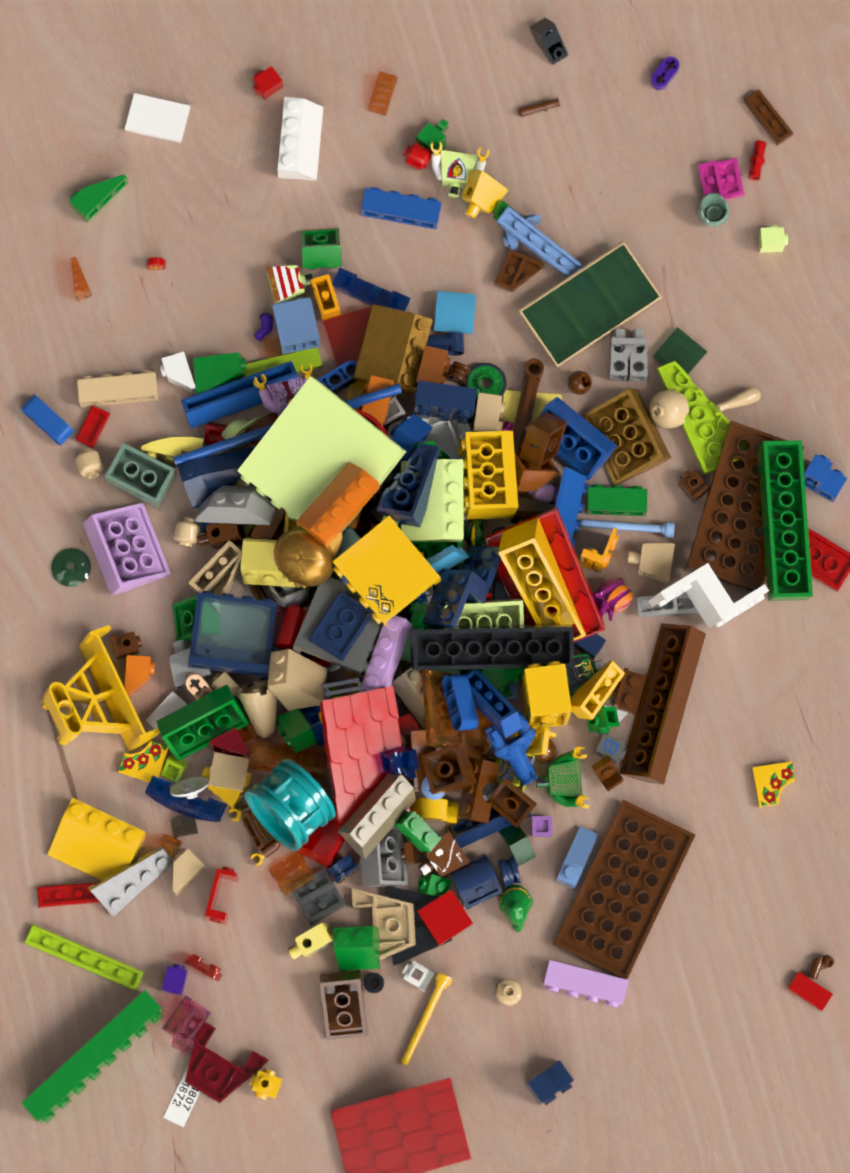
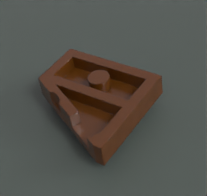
[495,249,544,292]

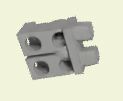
[609,329,648,382]

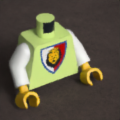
[430,141,490,198]

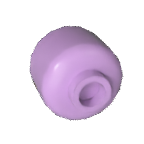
[528,481,559,504]

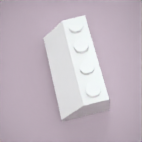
[278,97,323,181]

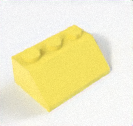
[240,538,301,588]

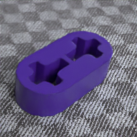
[651,57,679,90]

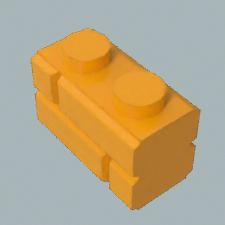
[310,274,341,321]

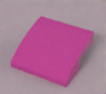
[698,158,745,200]

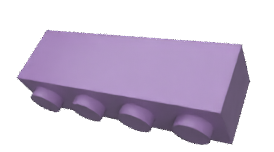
[360,616,412,692]
[543,960,629,1008]

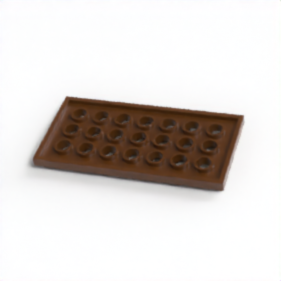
[686,421,804,591]
[553,800,695,980]

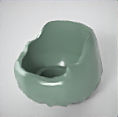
[697,193,730,227]

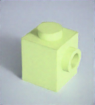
[758,225,788,252]

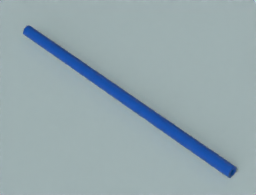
[174,383,402,466]

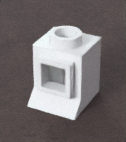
[402,961,435,992]

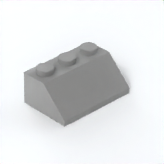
[360,825,408,888]

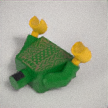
[536,746,590,809]

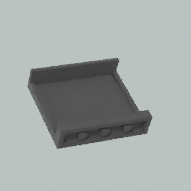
[292,577,383,678]

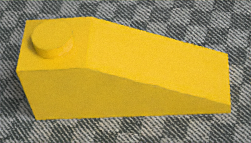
[570,660,625,720]

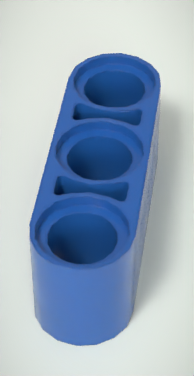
[317,360,357,394]
[20,394,74,446]
[442,674,479,731]

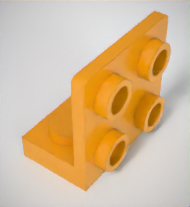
[579,528,619,573]

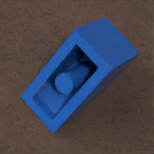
[299,705,325,746]

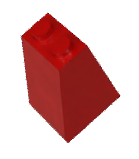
[295,818,345,869]

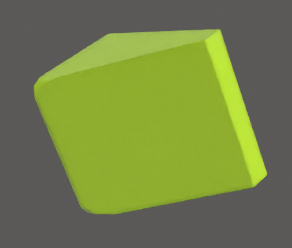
[160,754,188,783]

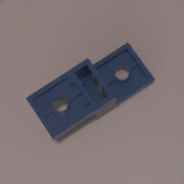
[421,546,501,628]

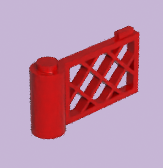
[276,604,307,652]

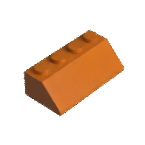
[296,462,380,548]

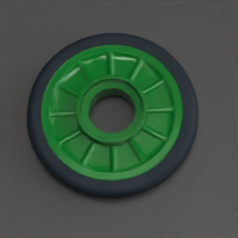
[464,363,507,402]

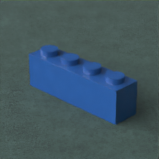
[361,187,442,230]
[465,669,522,738]

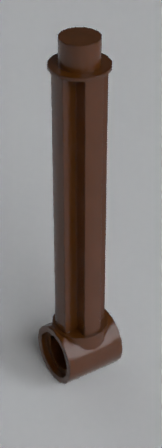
[513,358,544,450]

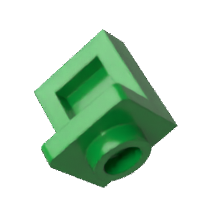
[417,874,452,898]

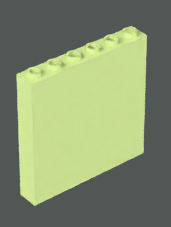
[238,376,407,533]

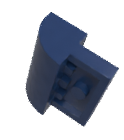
[449,853,503,910]

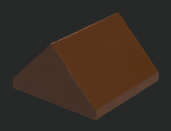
[487,778,537,828]

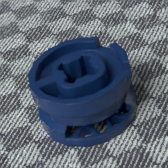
[328,855,360,884]
[498,856,521,887]

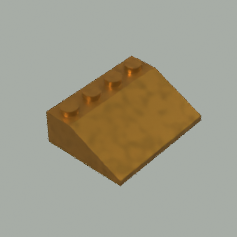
[353,304,433,397]
[582,388,671,485]

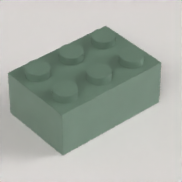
[104,443,177,509]

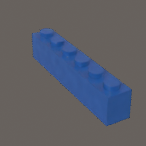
[181,361,298,429]

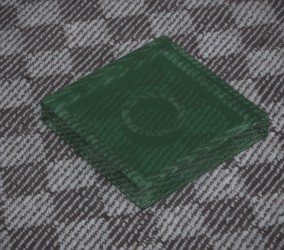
[652,327,708,375]

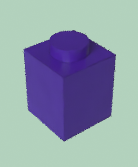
[162,964,188,996]

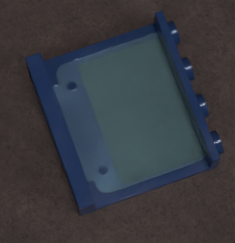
[188,591,277,677]

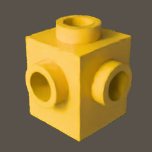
[250,1069,283,1100]

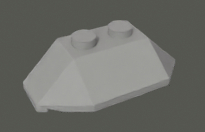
[195,485,275,525]

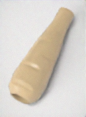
[717,387,761,412]

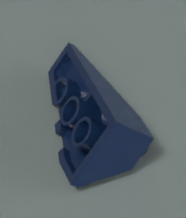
[377,443,440,528]
[177,447,255,509]

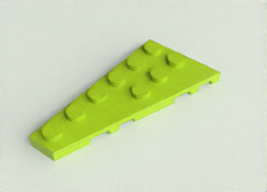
[657,361,758,475]

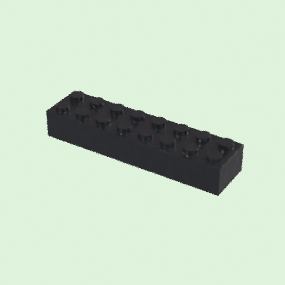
[410,624,574,670]

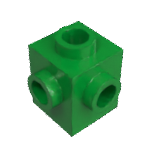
[587,705,620,735]

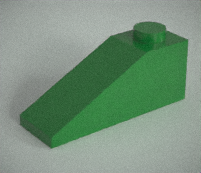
[69,174,128,223]

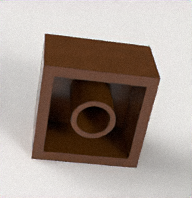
[519,412,567,467]

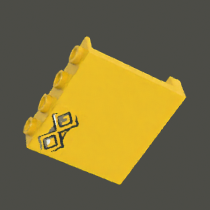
[333,516,441,626]

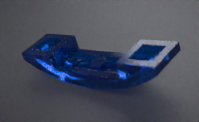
[332,267,411,311]
[145,776,228,822]

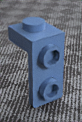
[502,214,541,251]

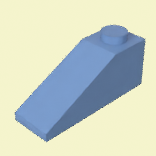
[556,826,598,889]

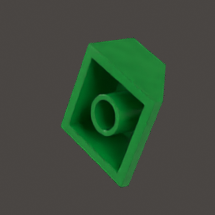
[300,228,342,270]
[333,926,380,971]

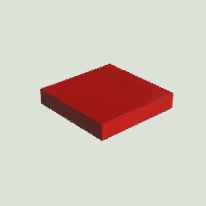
[417,889,473,946]

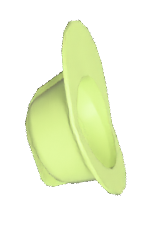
[222,417,263,451]

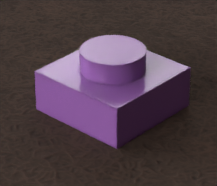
[532,816,552,837]

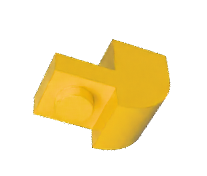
[411,798,458,824]

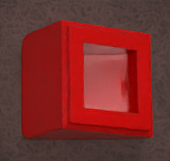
[204,422,227,445]

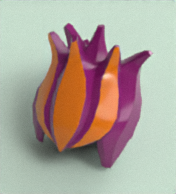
[593,577,633,621]

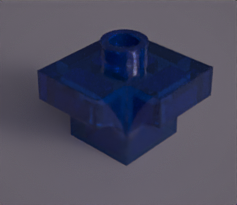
[380,746,419,780]

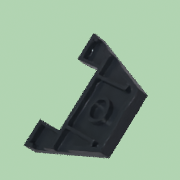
[386,886,452,966]

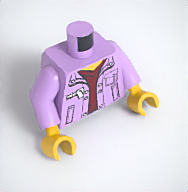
[253,363,313,416]

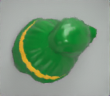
[498,884,533,932]

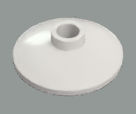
[170,777,209,799]

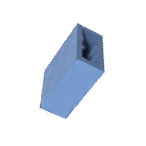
[272,297,321,355]

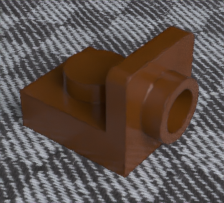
[591,755,624,791]

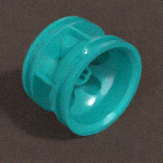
[245,759,336,851]

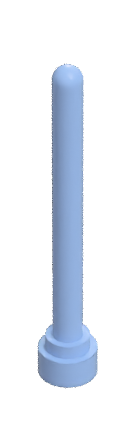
[580,519,675,538]

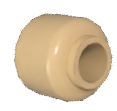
[75,449,104,479]
[173,517,201,547]
[495,979,522,1006]

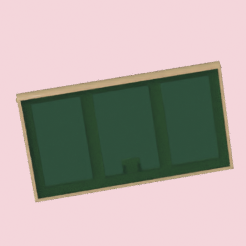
[518,241,662,368]

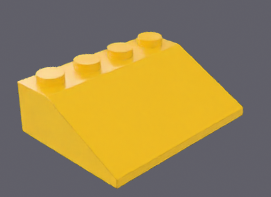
[48,798,147,881]

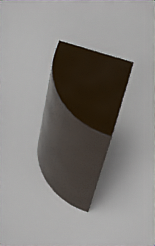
[511,496,555,524]

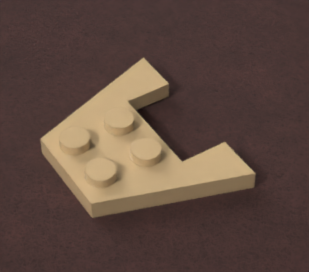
[352,888,416,960]

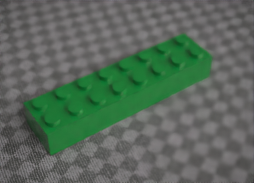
[758,440,813,601]
[21,990,164,1124]

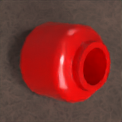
[403,142,432,171]

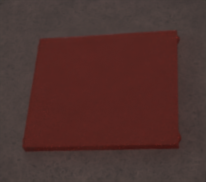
[323,304,379,367]

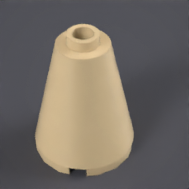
[237,680,277,738]

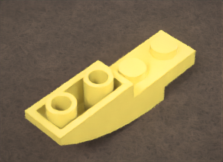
[141,437,222,464]

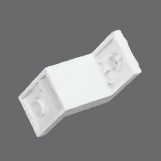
[648,563,769,629]

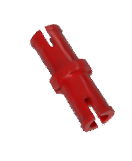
[748,140,767,181]

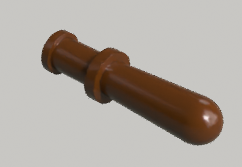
[518,97,560,117]

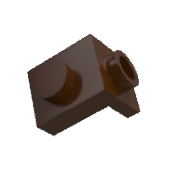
[400,842,426,865]

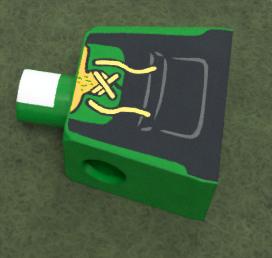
[566,654,604,696]

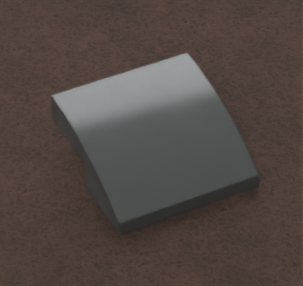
[290,868,346,925]

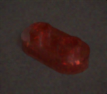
[184,953,223,982]

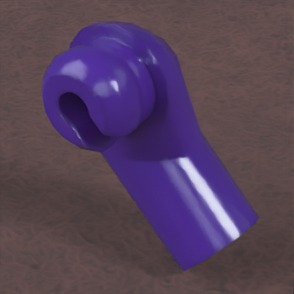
[253,312,273,341]

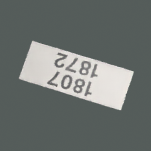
[163,1067,200,1127]

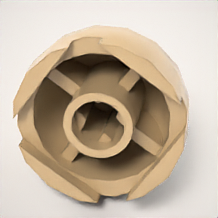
[649,389,689,428]

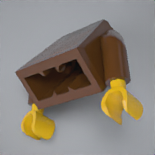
[229,804,281,865]

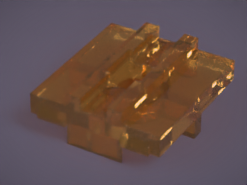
[269,852,314,895]

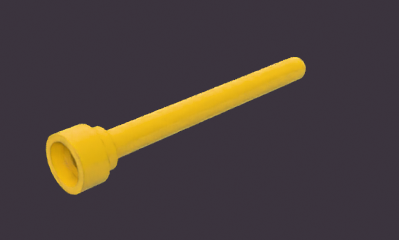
[401,972,452,1065]

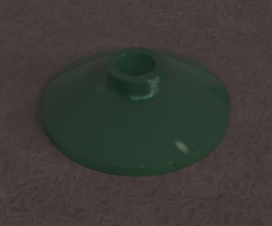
[51,548,91,587]

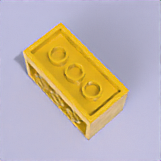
[458,431,518,520]
[521,662,572,729]

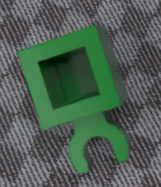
[416,119,449,155]

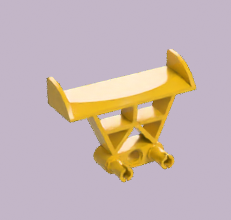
[40,625,160,752]

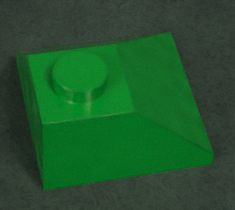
[172,595,221,642]

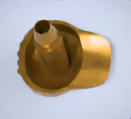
[274,524,343,589]

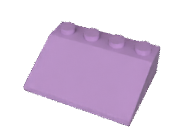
[83,503,171,595]

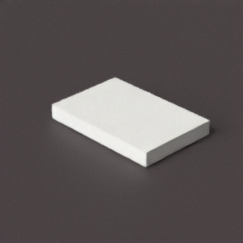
[125,93,190,143]

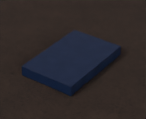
[308,590,374,662]

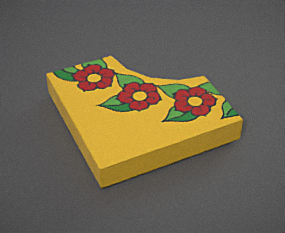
[118,741,169,785]
[752,761,795,808]

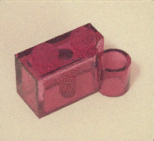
[162,995,211,1054]

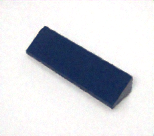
[448,807,531,848]

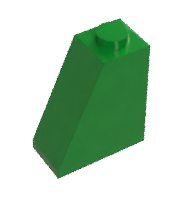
[193,352,247,394]

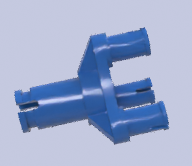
[484,712,538,786]

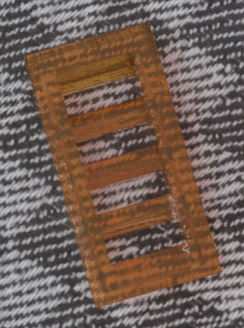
[368,71,398,116]
[71,257,92,302]

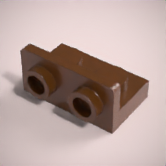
[611,668,647,715]

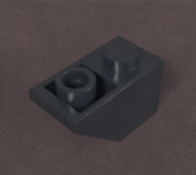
[530,18,568,65]

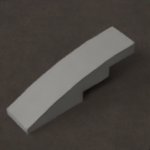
[637,593,699,617]

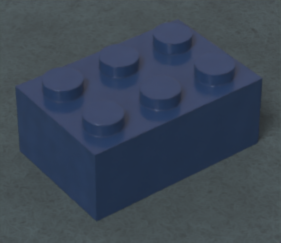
[414,381,477,424]

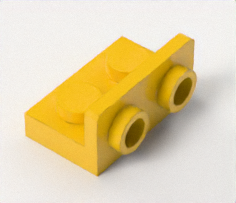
[513,727,557,755]

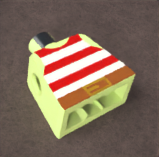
[267,265,313,304]

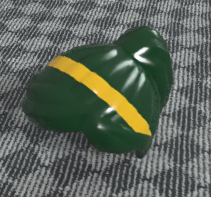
[463,519,489,546]

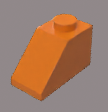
[124,655,155,698]

